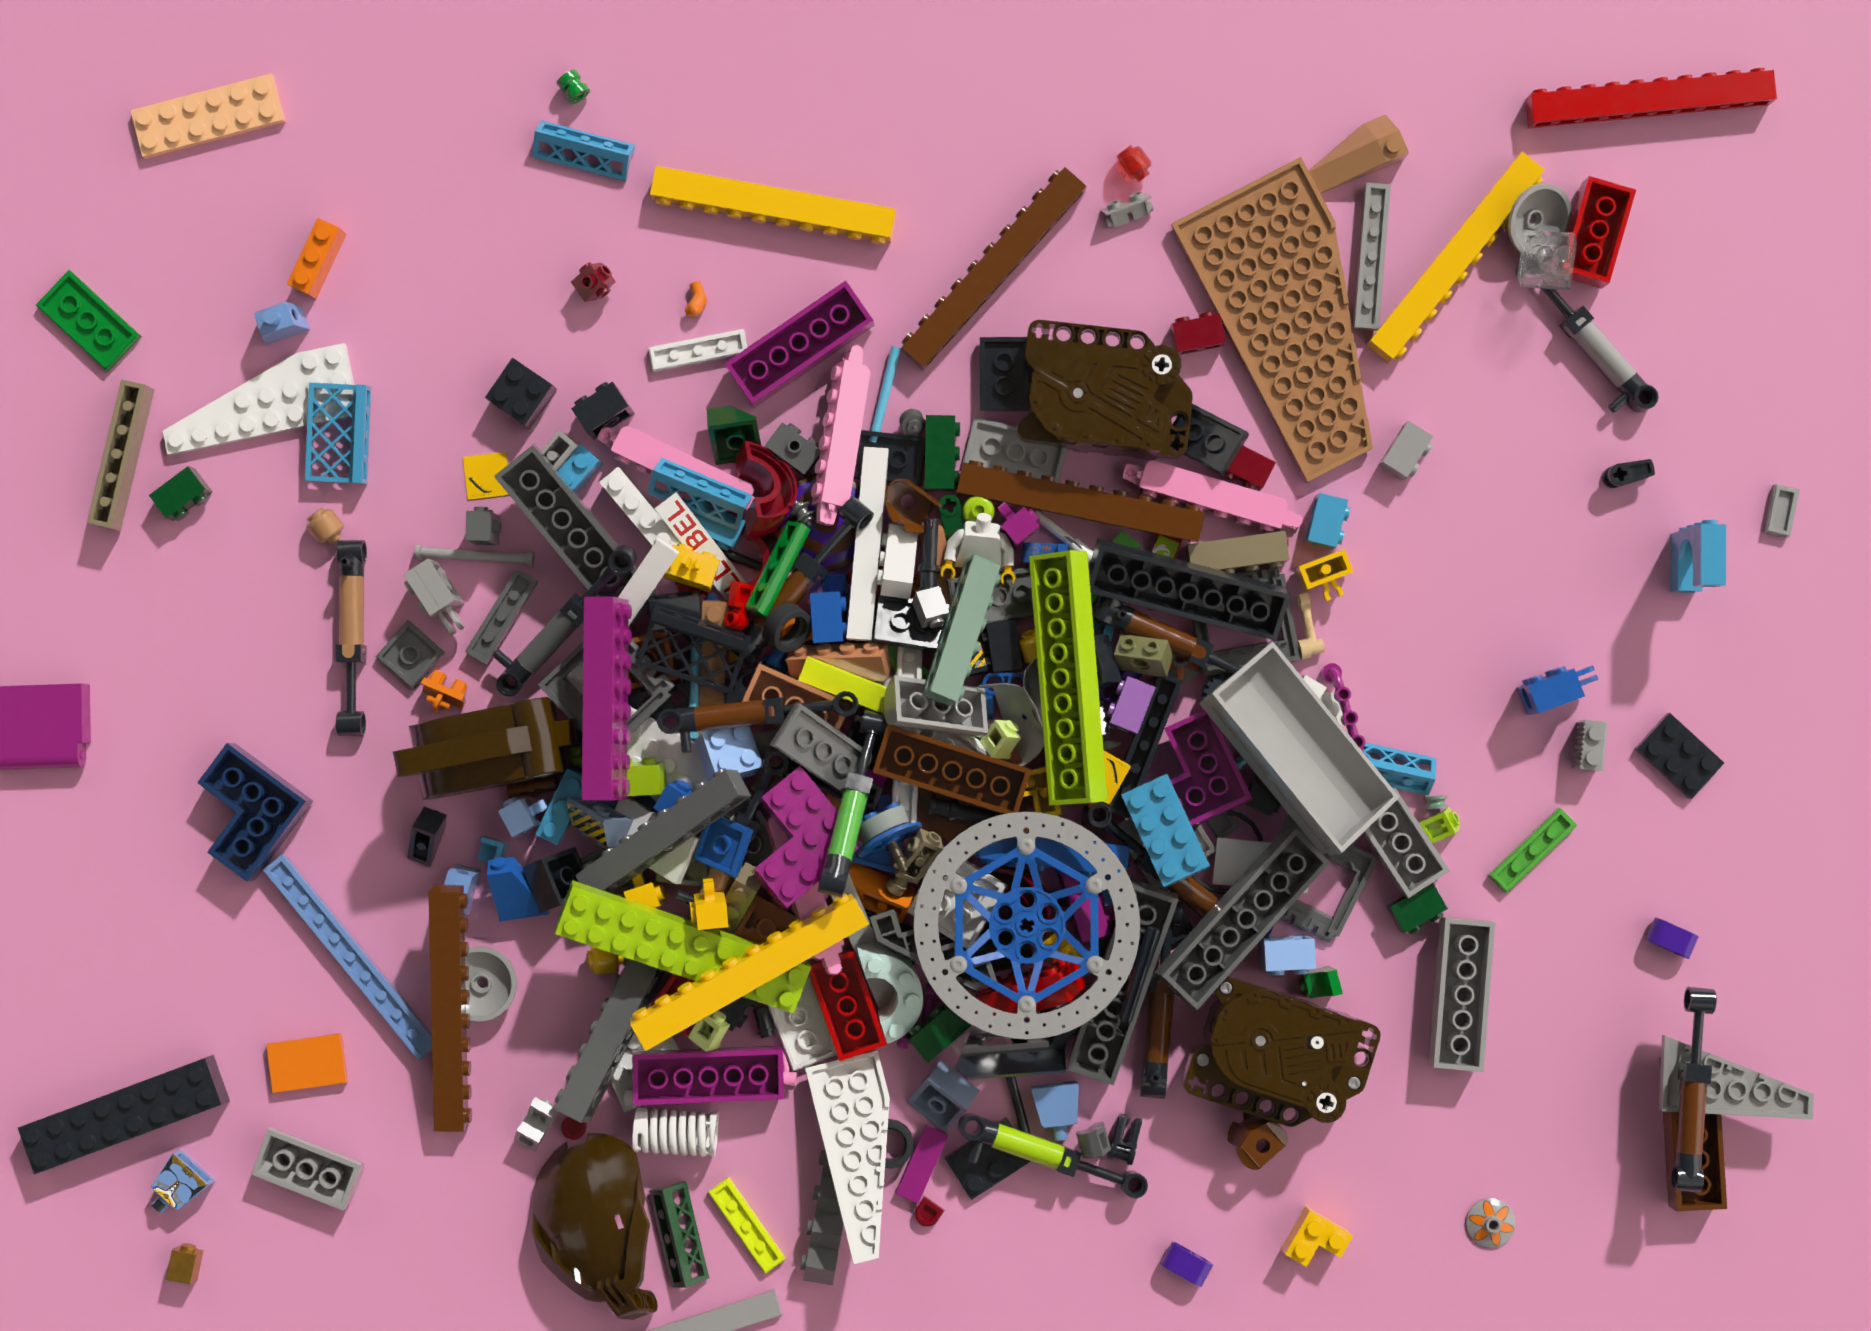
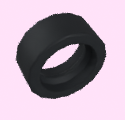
[763,603,812,653]
[885,1119,914,1169]

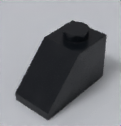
[407,806,447,866]

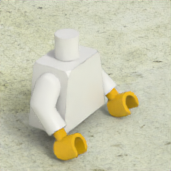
[940,513,1016,584]

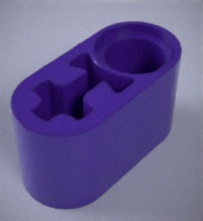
[1645,917,1699,959]
[1160,1241,1213,1287]

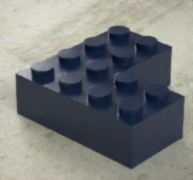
[197,743,313,882]

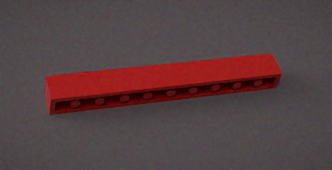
[1525,68,1777,129]

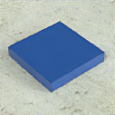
[693,816,753,877]

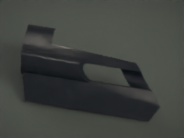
[955,1001,1080,1080]

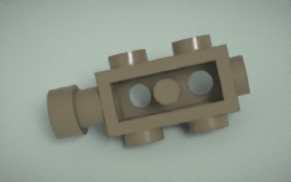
[886,828,944,896]

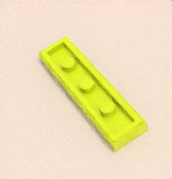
[798,656,887,714]
[708,1177,786,1273]

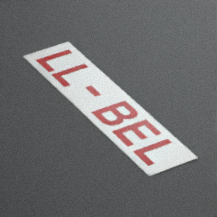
[654,493,746,601]

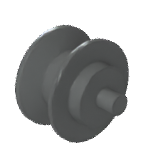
[899,409,926,436]
[789,500,816,527]

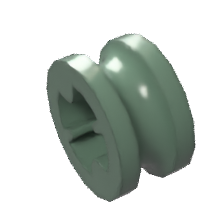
[1424,795,1448,809]

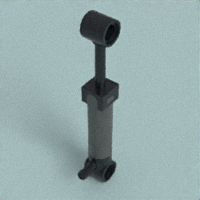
[492,545,637,697]

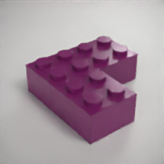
[1164,710,1252,827]
[751,766,864,910]

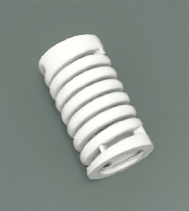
[632,1107,719,1157]

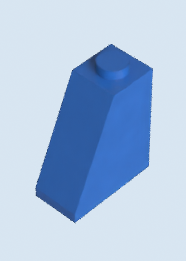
[487,857,549,922]

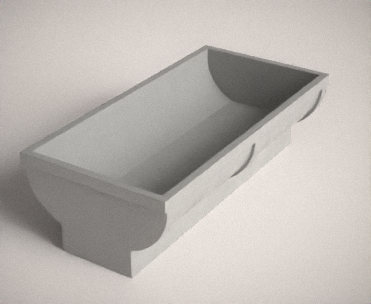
[1199,641,1400,856]

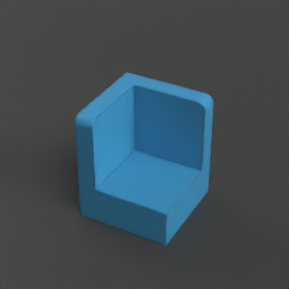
[477,836,509,863]

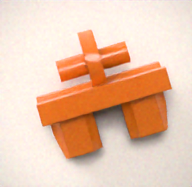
[421,669,468,713]

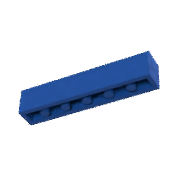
[975,833,1130,879]

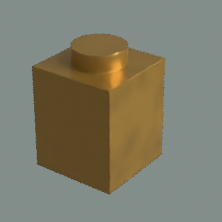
[166,1243,204,1284]

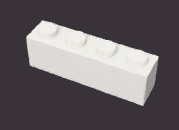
[599,467,682,546]

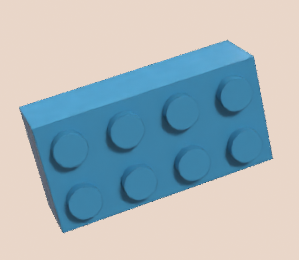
[1121,774,1210,888]

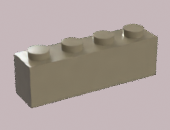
[1185,531,1289,574]

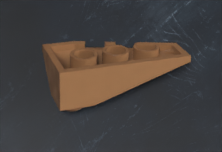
[1309,115,1409,194]

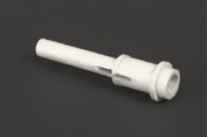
[1035,510,1094,566]

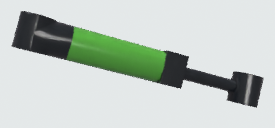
[817,709,887,898]

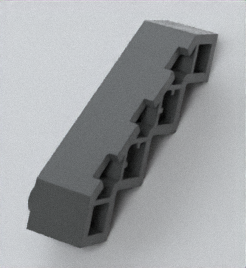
[870,909,997,992]
[800,1150,843,1285]

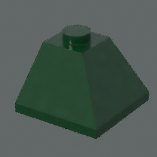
[707,406,762,465]

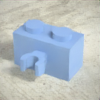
[498,797,549,837]

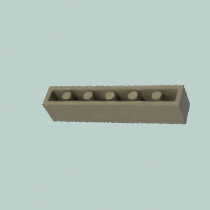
[87,379,155,531]

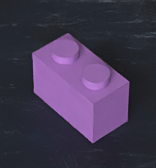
[1106,676,1156,734]

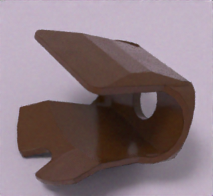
[884,479,942,534]
[1227,1109,1287,1170]

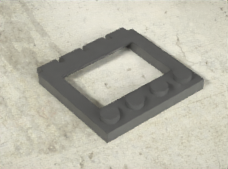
[1192,567,1301,677]
[538,639,675,734]
[1277,814,1378,943]

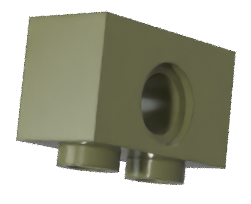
[1114,634,1173,677]

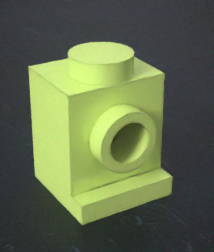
[980,720,1021,759]
[688,1011,730,1052]

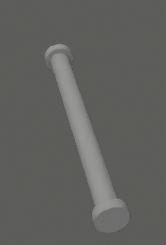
[415,545,535,566]

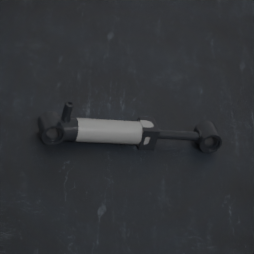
[1516,255,1659,413]

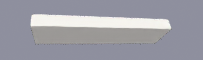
[648,329,748,373]

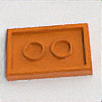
[266,1033,348,1093]

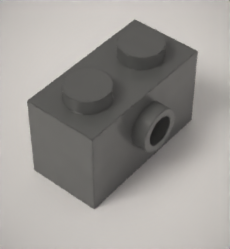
[765,422,821,477]
[465,506,501,546]

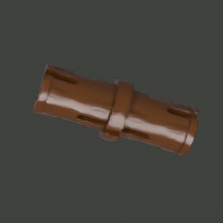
[507,775,559,799]

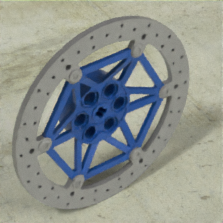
[914,812,1140,1039]

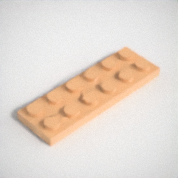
[131,73,286,159]

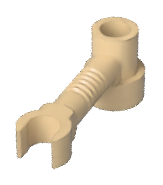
[1296,593,1325,660]

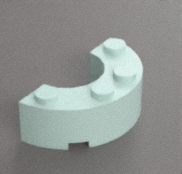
[856,943,923,1044]

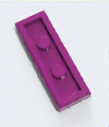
[896,1124,949,1204]

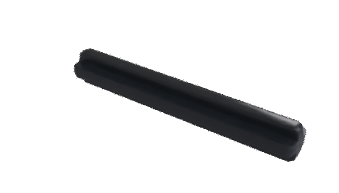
[1119,926,1160,1023]

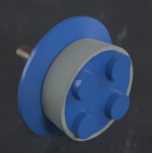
[858,802,922,874]

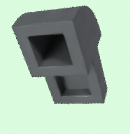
[1076,1122,1111,1158]

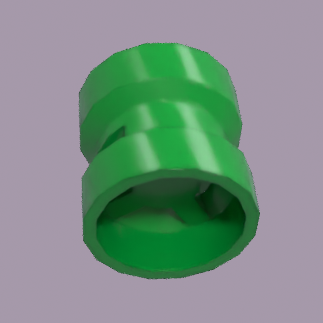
[557,70,590,104]

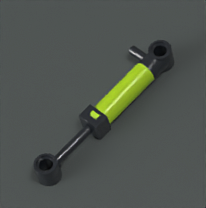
[957,1113,1148,1198]

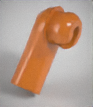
[685,281,707,317]

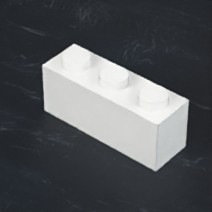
[877,524,918,599]

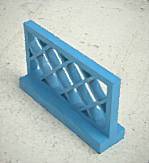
[305,382,371,484]

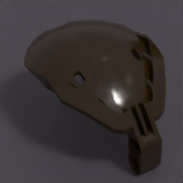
[532,1133,658,1320]

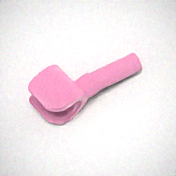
[783,1051,797,1086]

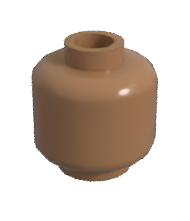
[306,508,344,545]

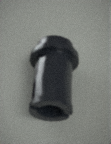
[753,1006,776,1039]

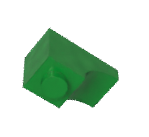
[1298,966,1343,999]

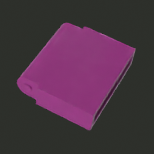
[0,683,91,770]

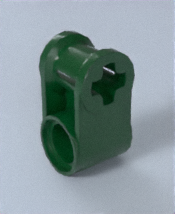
[938,494,966,542]

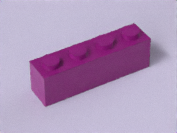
[1057,870,1112,944]

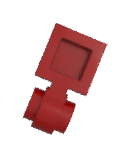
[724,581,755,631]

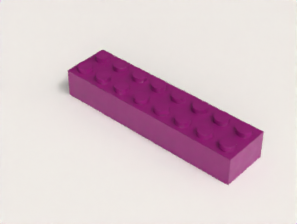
[582,597,632,800]

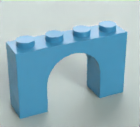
[1670,520,1726,593]

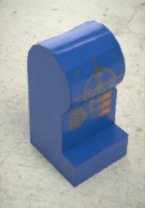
[1021,542,1068,564]

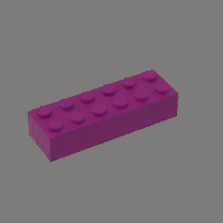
[724,280,874,408]
[632,1046,784,1105]

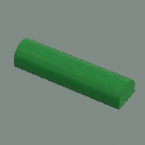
[745,521,810,618]

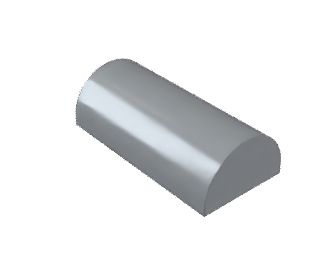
[884,675,988,737]
[251,1127,364,1211]

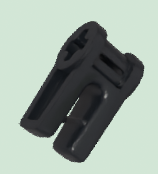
[1602,459,1655,488]
[1107,1113,1143,1165]

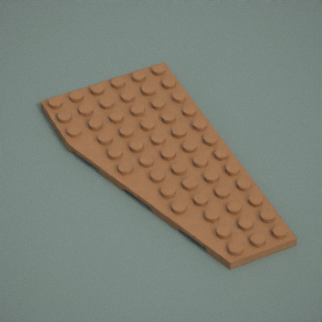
[1171,157,1373,483]

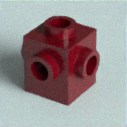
[571,262,616,302]

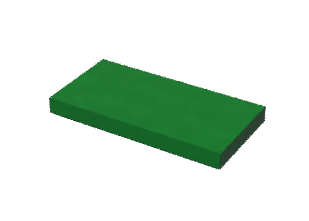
[36,270,142,372]

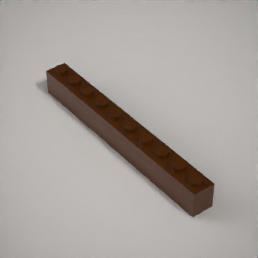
[901,167,1087,371]
[957,460,1205,543]
[428,885,472,1132]

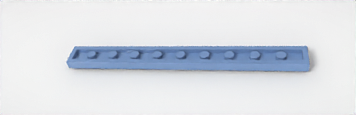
[263,854,432,1060]

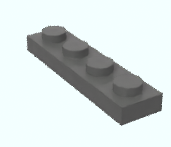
[465,568,539,665]

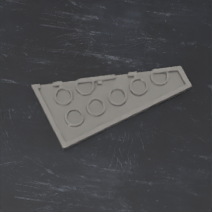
[1659,1035,1814,1120]

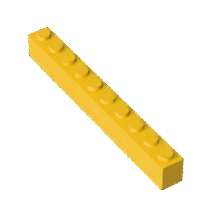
[1366,152,1545,363]
[650,166,896,245]
[630,893,869,1051]

